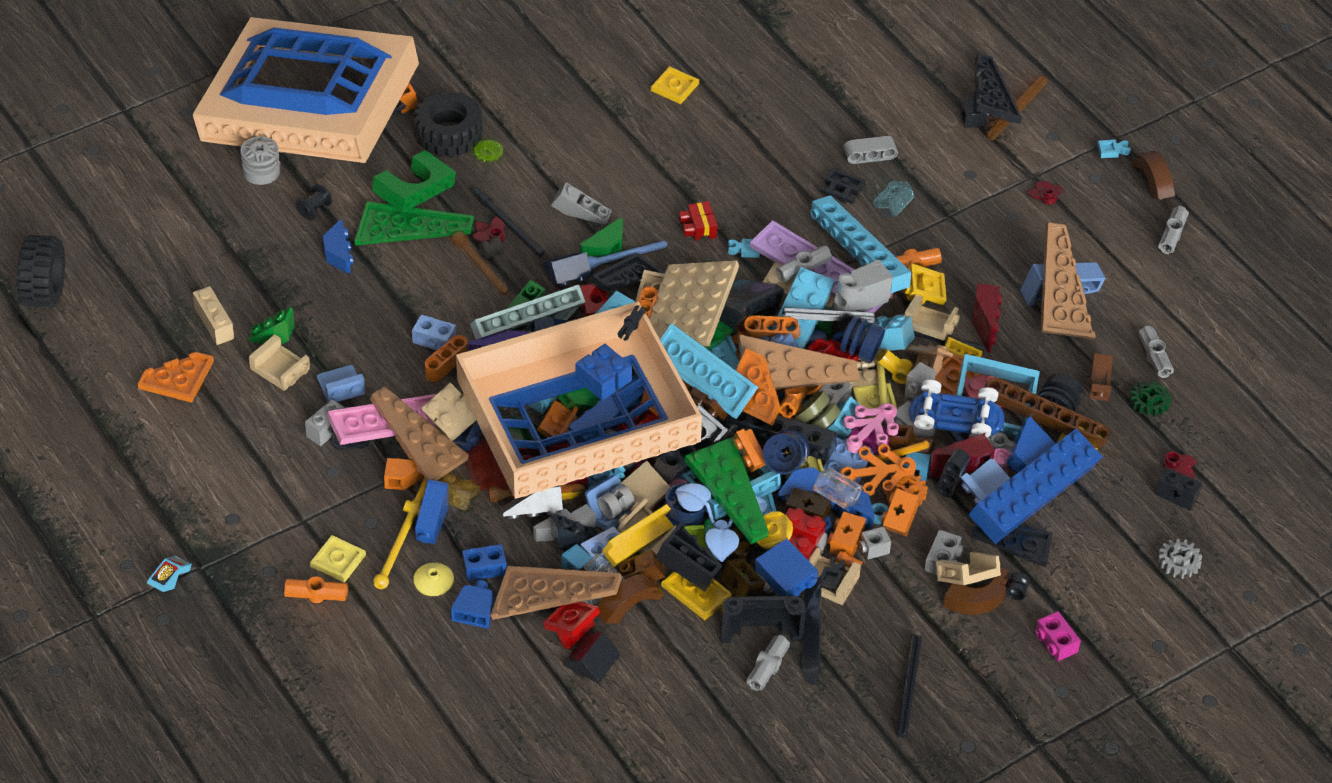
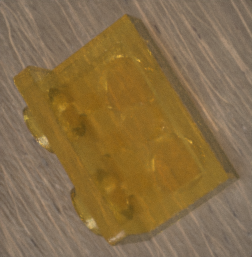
[437,473,480,511]

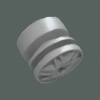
[240,136,281,185]

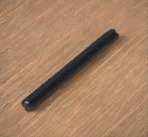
[896,634,922,738]

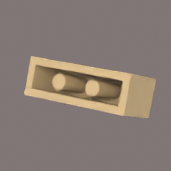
[193,286,234,345]

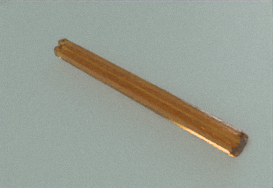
[987,75,1048,140]

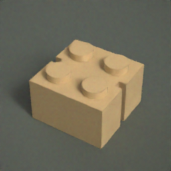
[421,383,476,441]

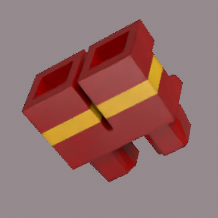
[679,201,717,241]

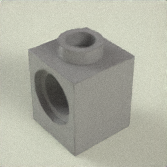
[859,527,891,560]

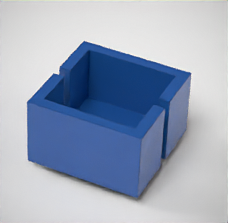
[575,343,632,401]

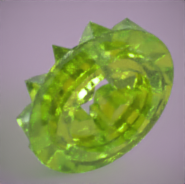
[474,140,503,163]

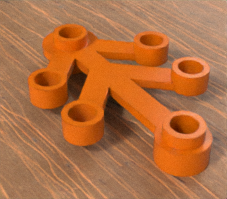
[840,444,916,496]

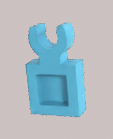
[1097,140,1131,158]
[728,239,760,258]

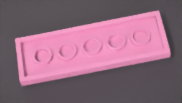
[327,394,439,445]

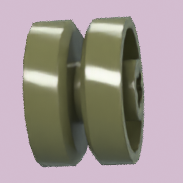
[792,390,841,429]

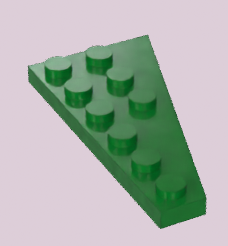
[355,201,475,246]
[684,437,769,544]

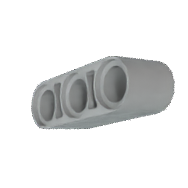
[844,136,898,164]

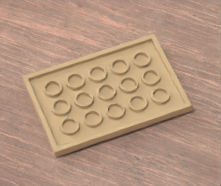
[649,261,739,346]

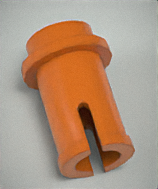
[836,551,863,568]

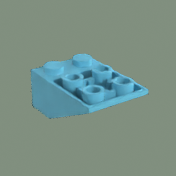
[859,315,915,351]

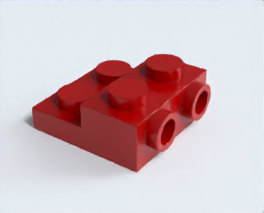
[785,508,825,560]

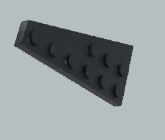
[975,52,1023,124]

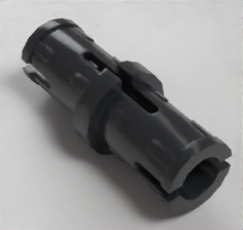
[617,305,646,341]

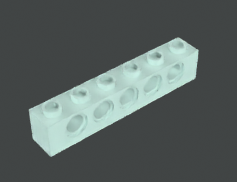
[470,285,585,339]

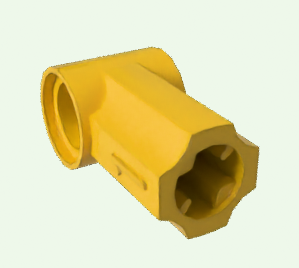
[876,348,913,384]

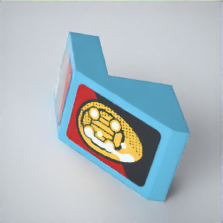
[147,556,192,592]

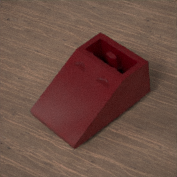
[972,283,1003,353]
[928,434,995,478]

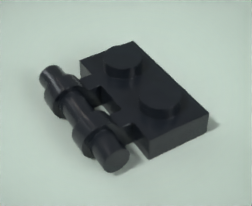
[820,168,866,204]

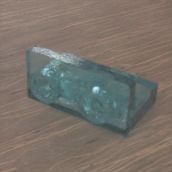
[873,181,915,217]

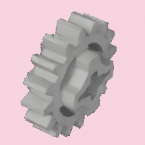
[1158,539,1202,579]

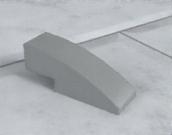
[533,504,596,542]

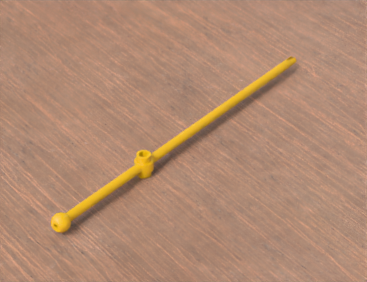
[373,393,466,589]

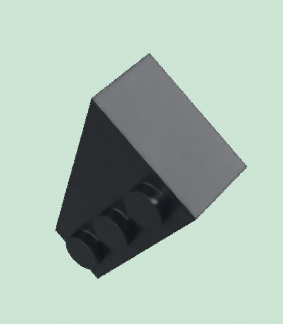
[655,521,722,592]

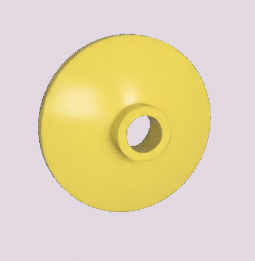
[414,563,454,596]

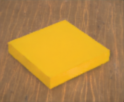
[651,66,699,104]

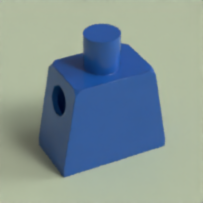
[451,580,493,629]

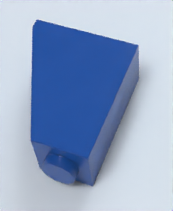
[1007,417,1056,473]
[415,479,449,544]

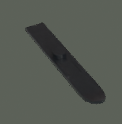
[802,577,822,685]

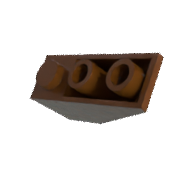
[598,549,665,582]

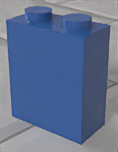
[755,538,818,597]

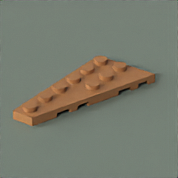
[1040,222,1096,339]
[738,335,860,389]
[370,386,469,484]
[491,566,622,620]

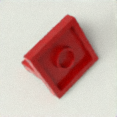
[543,602,600,650]

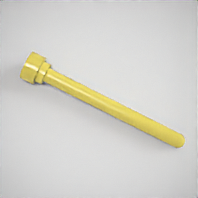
[874,349,887,405]

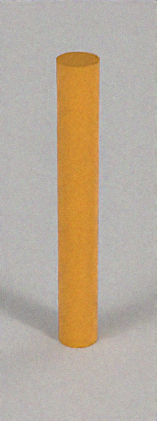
[876,441,929,462]

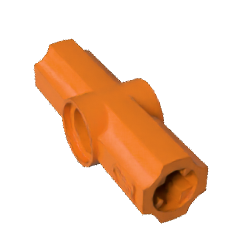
[896,248,942,268]
[779,387,807,418]
[284,576,348,603]

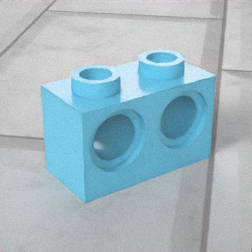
[826,396,860,440]

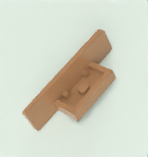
[902,344,953,375]

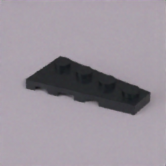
[591,253,665,292]
[971,521,1053,568]

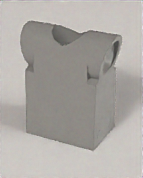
[833,260,893,312]

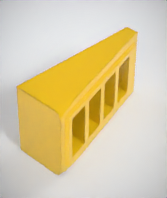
[943,337,983,359]

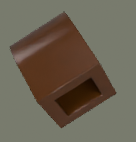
[889,424,935,458]

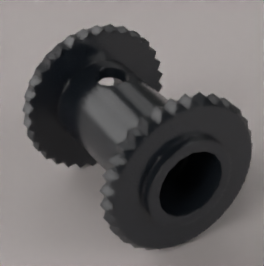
[296,184,333,220]

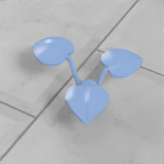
[675,483,767,562]

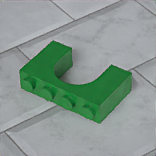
[372,150,456,213]

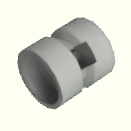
[597,484,635,520]

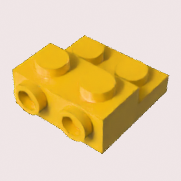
[903,263,947,305]

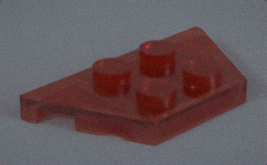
[466,440,513,496]

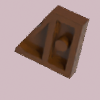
[690,387,728,421]

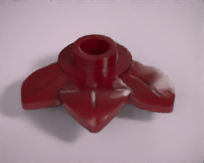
[1026,180,1063,205]
[472,217,505,244]
[1162,451,1198,479]

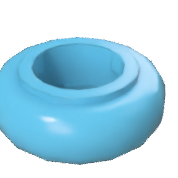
[872,503,889,524]

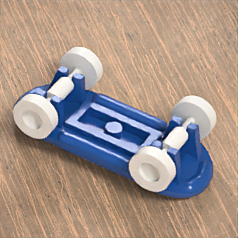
[909,380,1004,437]

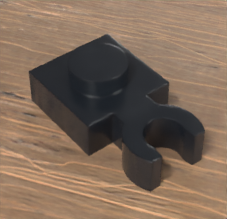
[820,557,845,591]

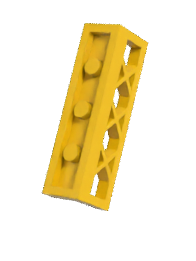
[602,504,674,567]

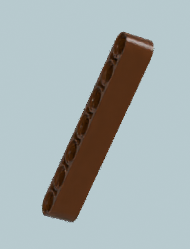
[984,377,1110,448]

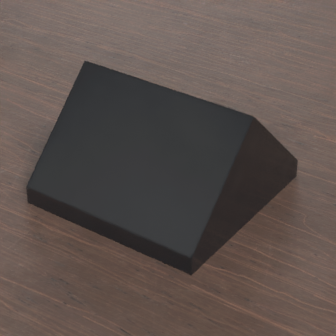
[563,632,620,683]

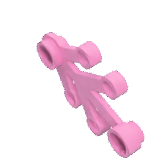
[843,403,899,453]

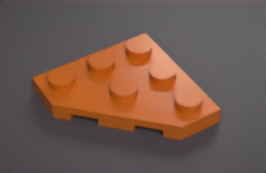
[736,348,781,425]
[138,352,214,403]

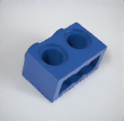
[462,544,507,581]

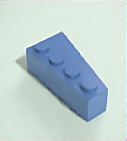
[1020,262,1105,306]

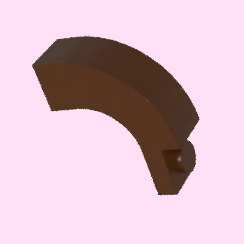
[1131,150,1175,200]
[1089,353,1113,401]
[943,567,1009,615]
[597,574,664,624]

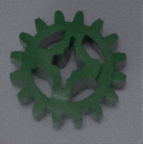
[1130,380,1172,417]

